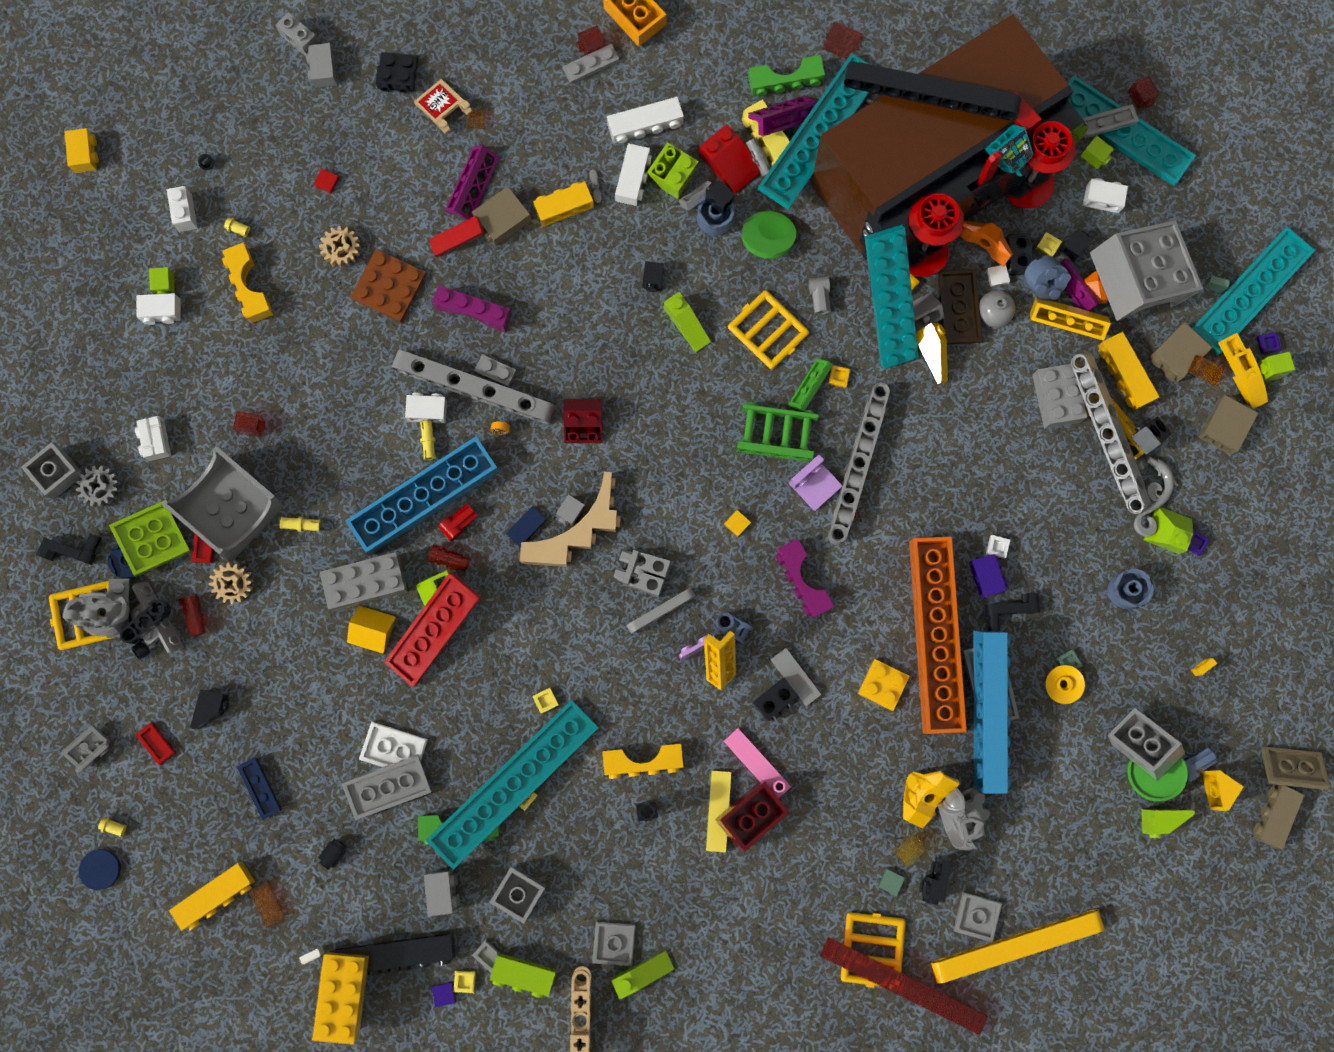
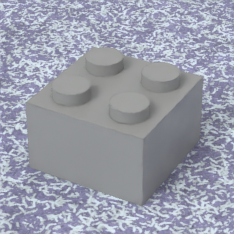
[21,442,84,500]
[489,865,546,924]
[424,869,460,917]

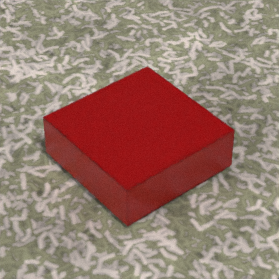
[313,169,340,194]

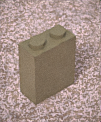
[472,186,531,246]
[1148,322,1212,383]
[1198,395,1258,455]

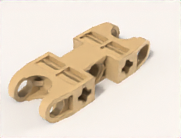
[570,966,591,1052]

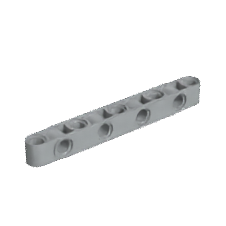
[391,350,555,424]
[1071,352,1150,514]
[828,383,890,545]

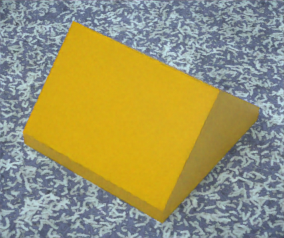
[347,606,396,654]
[1202,770,1244,811]

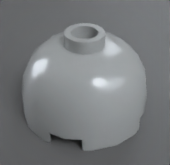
[979,290,1016,329]

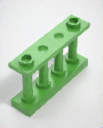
[736,402,818,462]

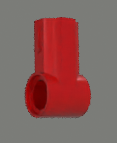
[438,504,478,541]

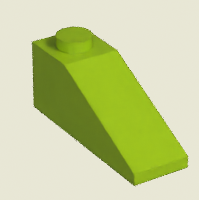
[664,292,711,353]
[611,950,674,999]

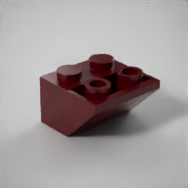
[563,399,602,443]

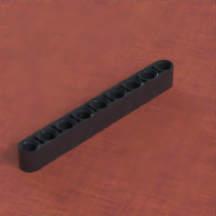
[844,62,1021,121]

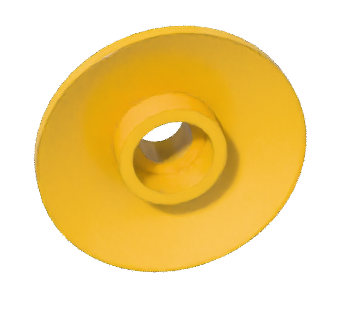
[1045,665,1085,704]

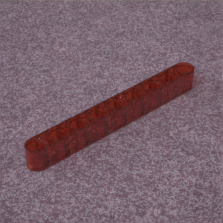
[820,937,988,1035]

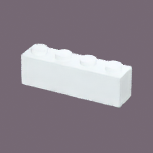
[607,97,684,144]

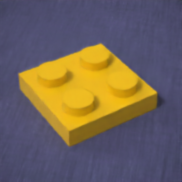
[857,659,910,711]

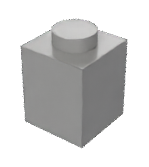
[556,494,585,527]

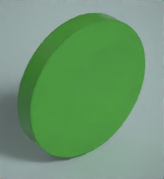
[742,211,796,259]
[1127,756,1188,802]

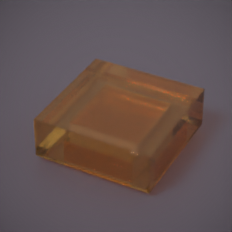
[466,109,486,129]

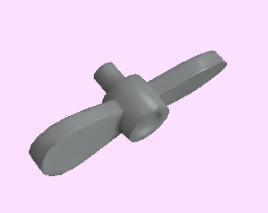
[589,170,602,204]

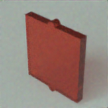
[822,22,863,59]

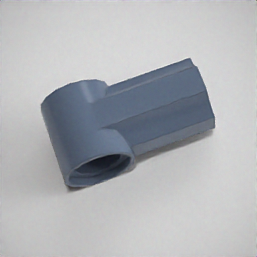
[1184,748,1217,783]

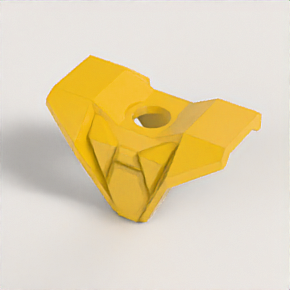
[903,771,960,829]

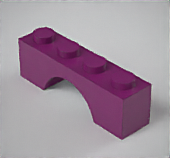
[432,285,512,332]
[775,539,834,619]

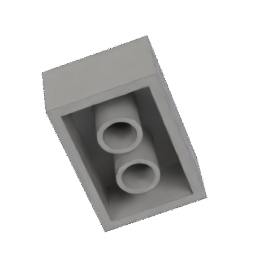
[1032,364,1087,429]
[1108,708,1185,781]

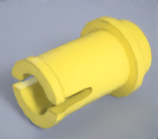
[224,218,250,237]
[98,817,127,837]

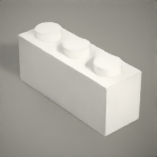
[615,143,652,206]

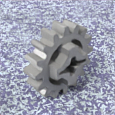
[76,466,120,508]

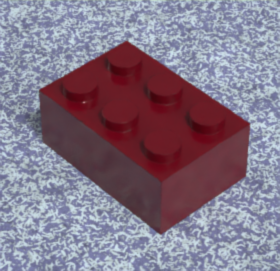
[715,781,790,852]

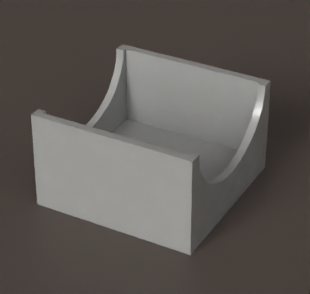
[1090,220,1203,321]
[161,446,283,562]

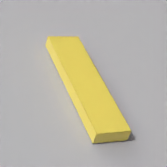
[706,771,731,852]

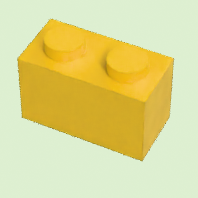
[64,128,99,173]

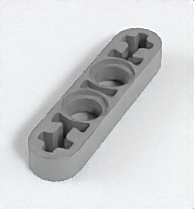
[627,588,696,634]

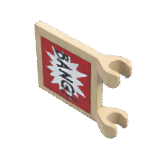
[414,79,472,133]

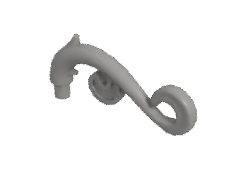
[1134,456,1178,537]

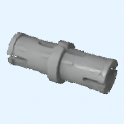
[746,137,771,176]

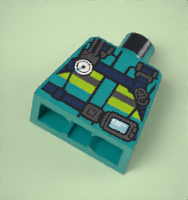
[985,125,1033,176]

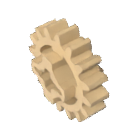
[319,226,361,268]
[209,561,254,604]

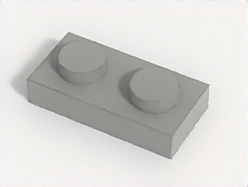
[474,354,517,388]

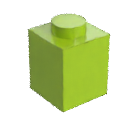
[1081,136,1114,169]
[149,267,175,294]

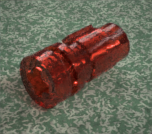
[428,544,470,572]
[179,595,206,637]

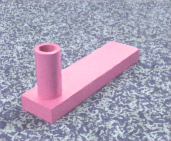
[723,728,791,798]

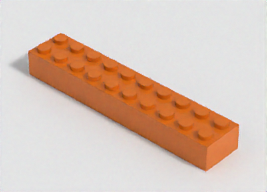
[909,537,967,734]

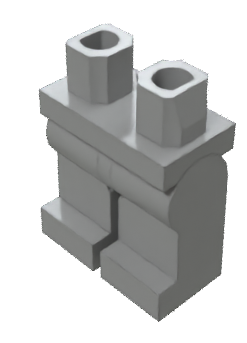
[613,550,671,598]

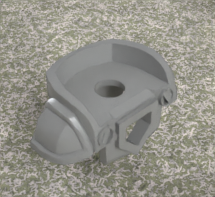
[63,591,130,636]
[938,787,990,851]

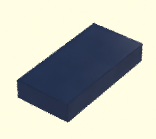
[506,506,547,547]

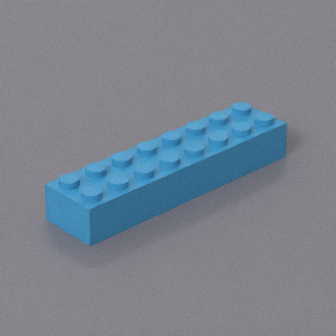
[345,437,499,556]
[973,631,1011,794]

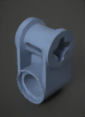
[715,613,753,645]

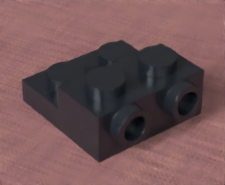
[375,52,418,94]
[919,858,951,905]

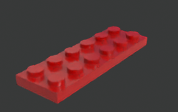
[384,572,481,687]

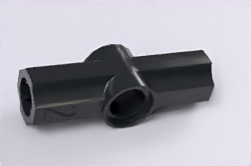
[636,800,658,822]

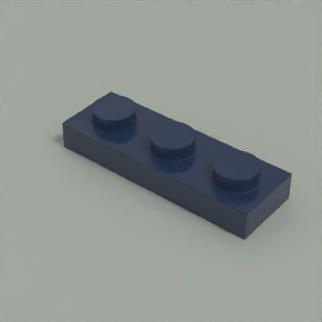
[237,757,282,820]

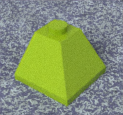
[1143,507,1193,554]
[1141,809,1195,838]

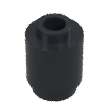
[318,838,347,870]

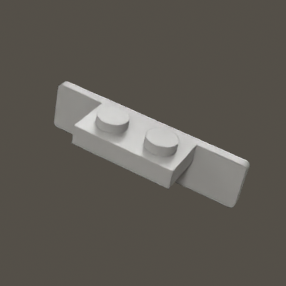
[129,582,184,653]

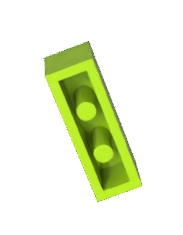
[490,952,556,998]

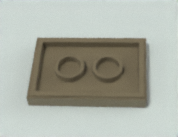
[1261,746,1330,790]

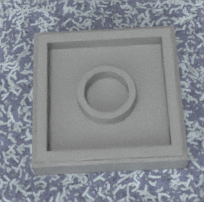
[953,892,1002,942]
[592,921,636,966]

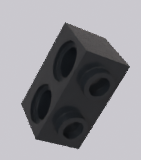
[1005,233,1035,276]
[1132,416,1172,455]
[752,677,798,721]

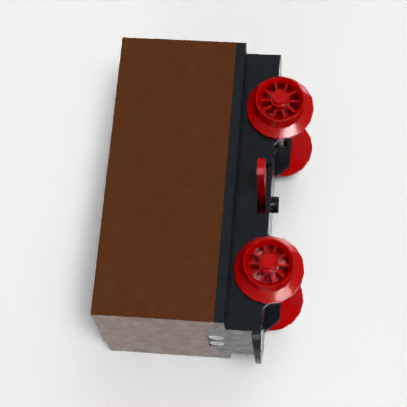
[811,14,1088,277]

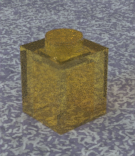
[891,835,925,867]

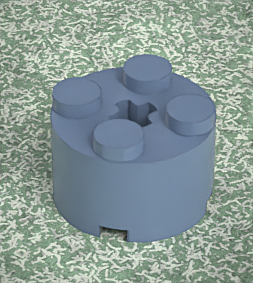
[697,196,735,236]
[1024,255,1071,300]
[1108,569,1154,610]

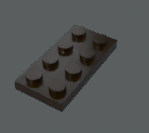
[937,269,982,345]

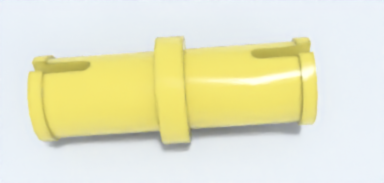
[420,420,436,460]
[280,516,321,532]

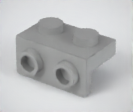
[61,724,110,773]

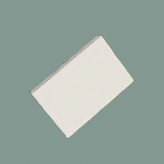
[359,722,428,767]

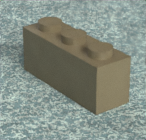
[1253,785,1304,850]

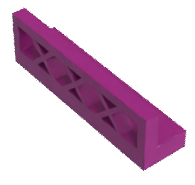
[748,96,818,136]
[445,145,500,220]

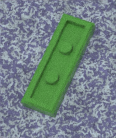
[788,359,833,412]

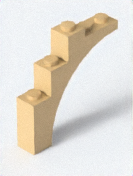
[520,472,621,567]

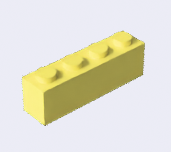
[742,99,790,168]

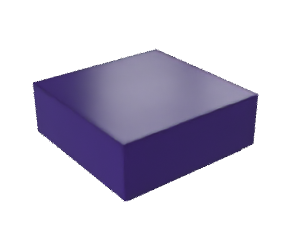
[1257,332,1281,354]
[1188,529,1210,556]
[432,982,456,1007]

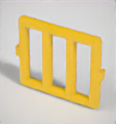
[728,290,809,369]
[49,580,112,650]
[841,912,906,988]

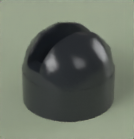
[198,154,214,170]
[131,643,149,660]

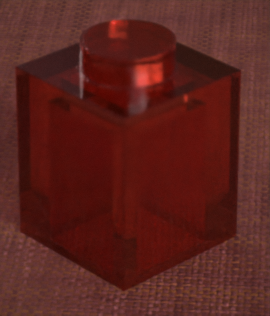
[576,25,605,56]
[1127,76,1160,109]
[233,411,265,437]

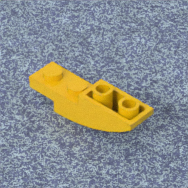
[1218,333,1268,409]

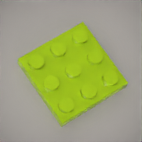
[109,501,190,577]

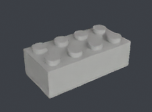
[320,552,408,612]

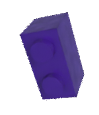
[969,554,1007,599]

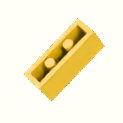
[533,181,594,227]

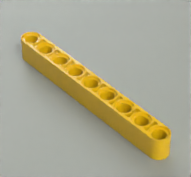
[931,909,1105,983]

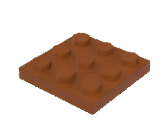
[350,249,427,322]

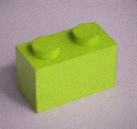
[1257,352,1295,383]

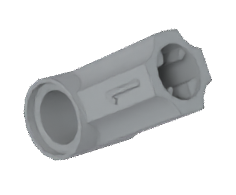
[809,276,831,315]

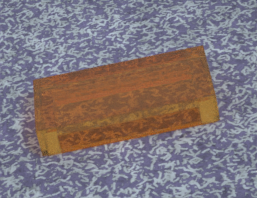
[1188,355,1224,386]
[249,882,286,928]

